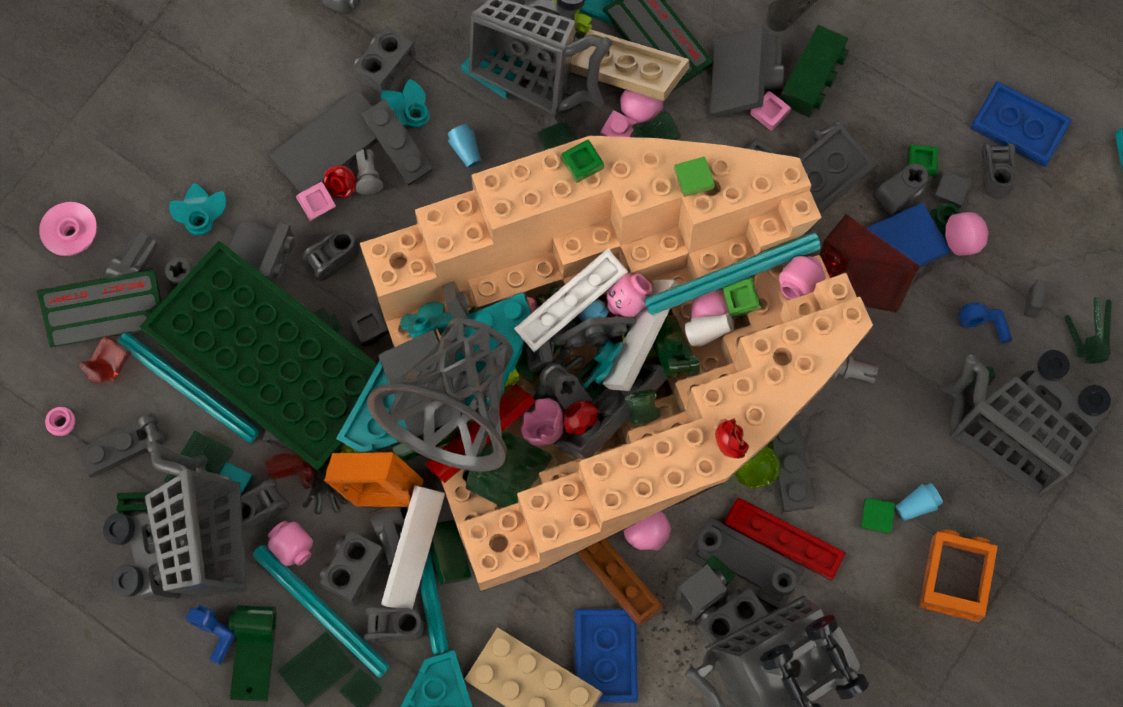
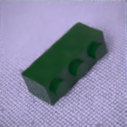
[781,25,849,118]

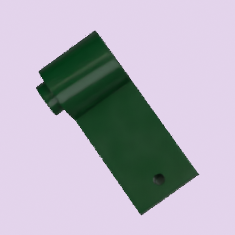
[229,605,277,702]

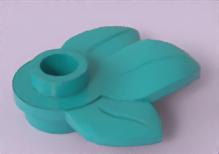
[381,79,430,128]
[169,183,226,236]
[400,302,454,339]
[582,340,623,388]

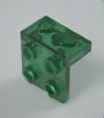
[465,431,552,508]

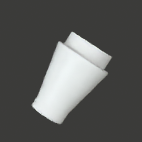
[685,313,734,347]

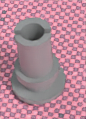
[355,149,383,195]
[831,356,878,384]

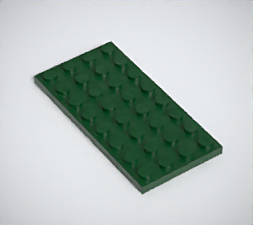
[140,241,377,473]

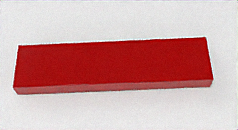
[425,384,535,483]
[724,497,846,581]

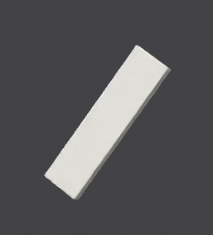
[514,249,628,352]
[603,280,680,391]
[381,485,445,609]

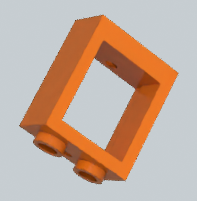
[324,452,424,507]
[918,529,998,622]

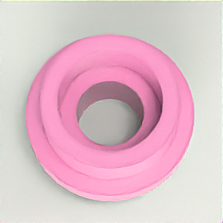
[45,407,76,436]

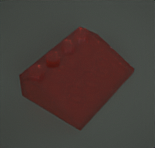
[819,214,921,313]

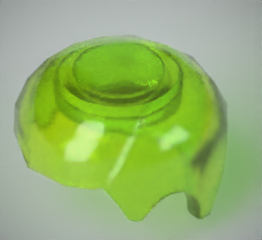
[735,446,780,489]

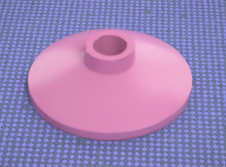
[39,202,97,256]

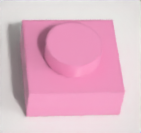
[750,91,791,131]
[600,110,638,137]
[296,182,336,221]

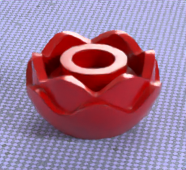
[324,165,357,199]
[563,400,599,435]
[715,418,749,459]

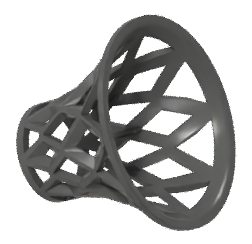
[367,318,513,472]

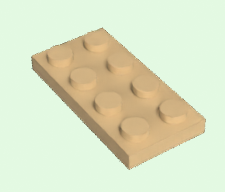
[570,29,689,101]
[464,627,603,707]

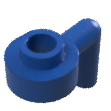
[958,302,1013,344]
[185,605,235,665]

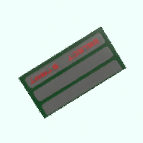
[603,0,713,92]
[37,269,162,348]

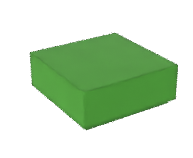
[674,156,715,197]
[722,278,762,318]

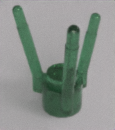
[1065,297,1112,364]

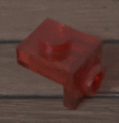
[78,336,132,384]
[265,453,314,489]

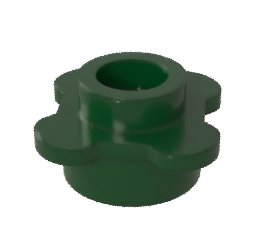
[930,202,960,234]

